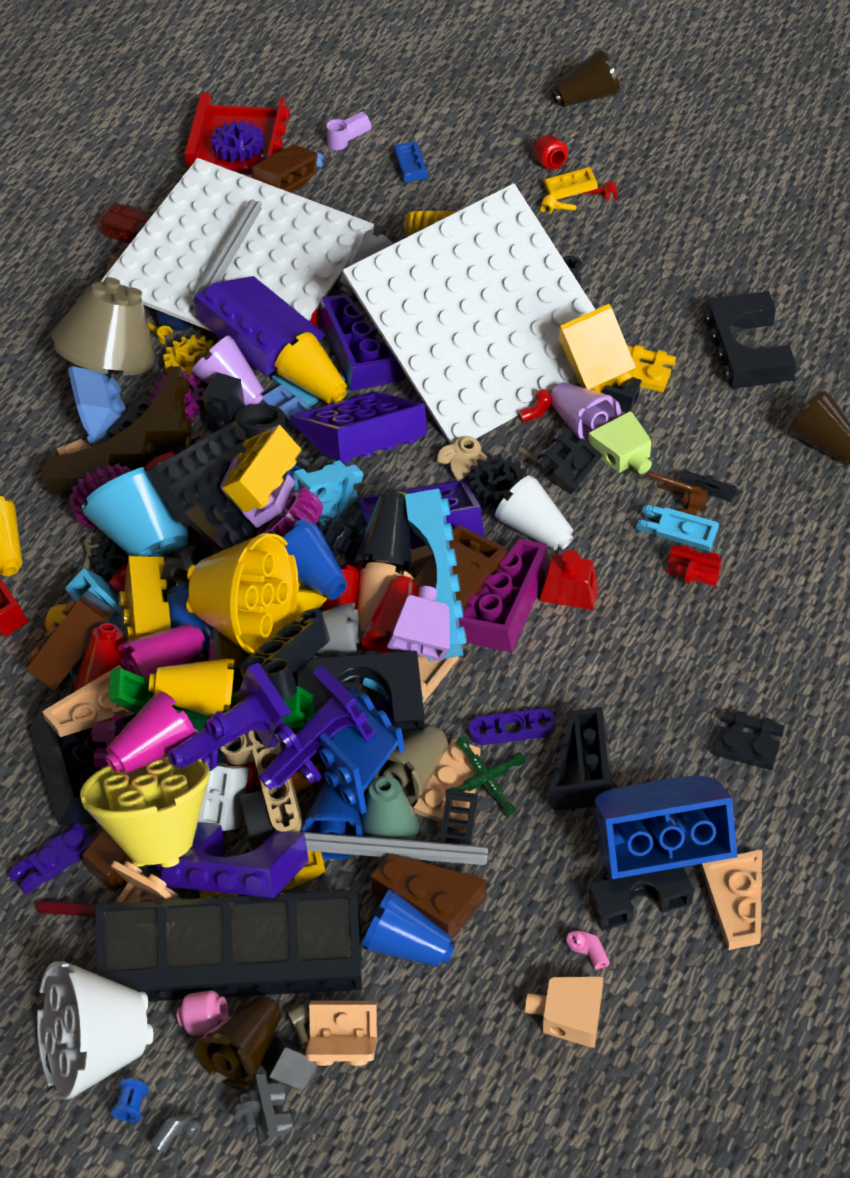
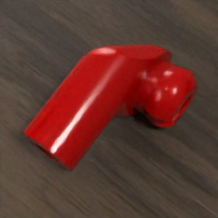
[518,389,552,423]

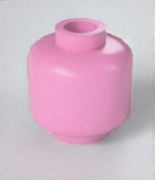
[177,990,229,1037]

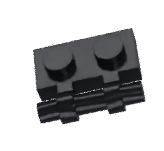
[535,429,603,494]
[713,711,785,771]

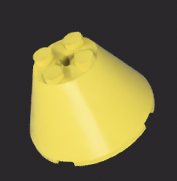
[80,757,210,867]

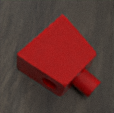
[540,550,599,610]

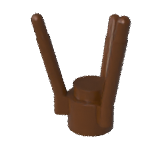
[647,471,708,516]

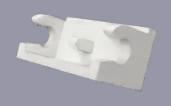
[198,763,249,831]

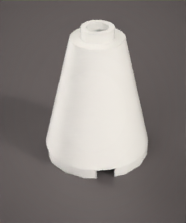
[495,475,573,550]

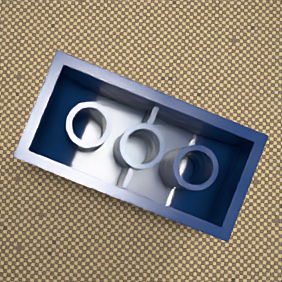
[595,776,738,879]

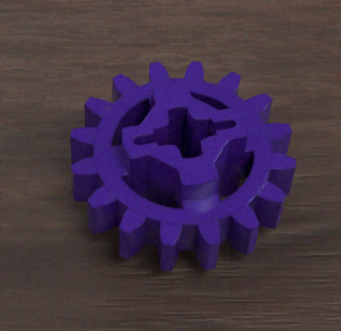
[211,120,264,162]

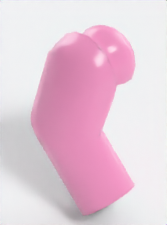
[566,931,610,970]

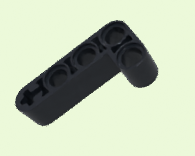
[239,609,330,700]

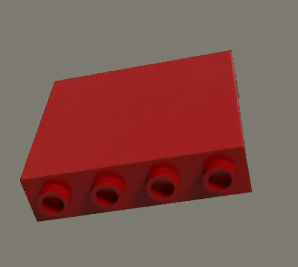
[185,93,290,174]

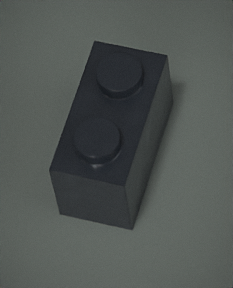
[202,372,245,432]

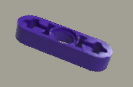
[469,709,556,745]

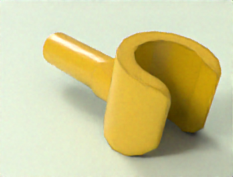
[540,195,576,213]
[148,322,173,344]

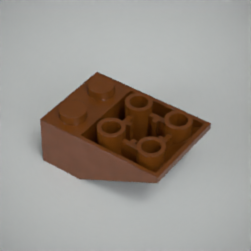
[414,525,507,611]

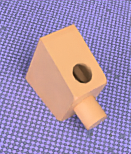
[525,977,603,1048]

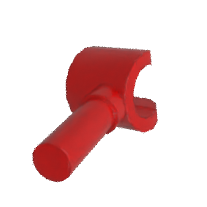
[583,181,618,200]

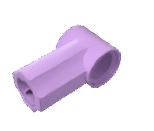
[326,112,371,150]

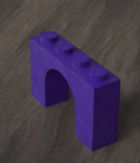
[157,823,309,898]

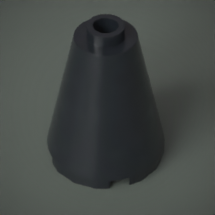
[355,491,413,573]

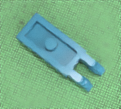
[636,505,719,551]

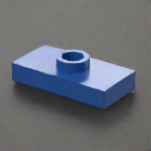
[393,141,428,183]

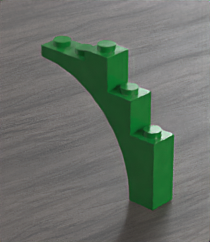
[109,668,315,731]

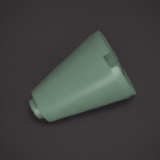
[360,776,419,841]

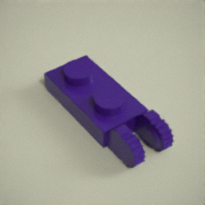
[8,822,94,894]

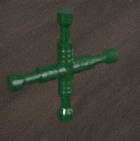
[445,736,525,817]

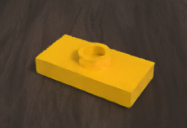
[544,167,598,200]

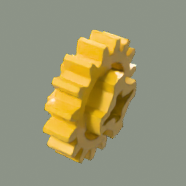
[163,335,214,382]

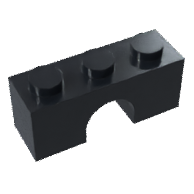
[589,867,694,931]

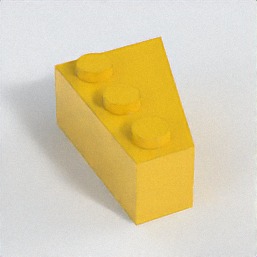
[222,425,302,513]
[118,556,171,642]

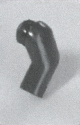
[150,1113,201,1153]

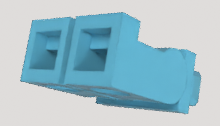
[290,460,363,519]

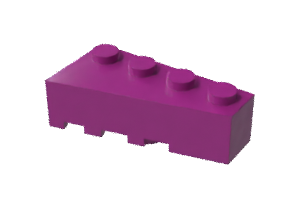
[459,539,550,653]

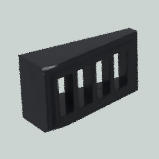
[439,790,478,845]

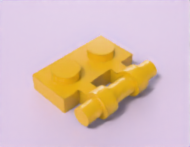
[627,345,676,392]

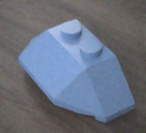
[68,366,126,447]

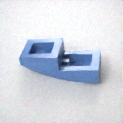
[261,384,312,428]

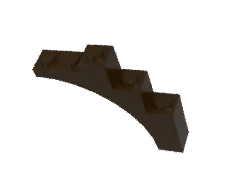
[42,366,192,495]

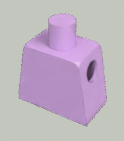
[387,586,450,661]

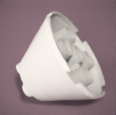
[37,961,153,1100]

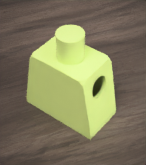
[588,411,652,474]

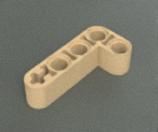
[220,730,303,833]

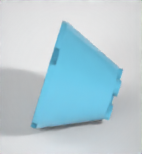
[82,462,189,560]

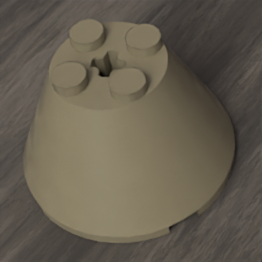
[51,277,155,375]

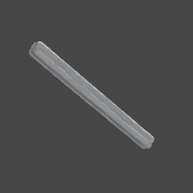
[191,199,262,308]
[302,832,488,865]

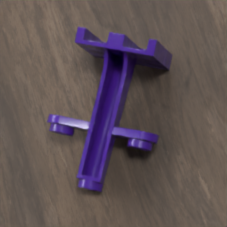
[168,663,291,771]
[258,665,376,790]

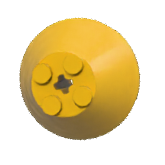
[186,533,298,654]

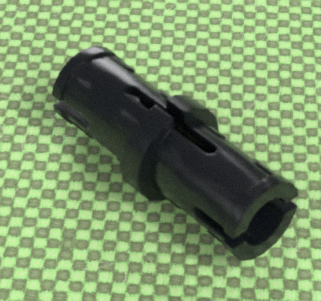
[679,469,737,503]

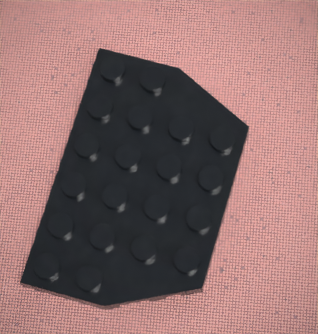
[148,421,261,554]

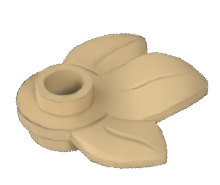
[437,436,487,481]

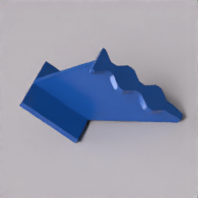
[319,688,405,814]

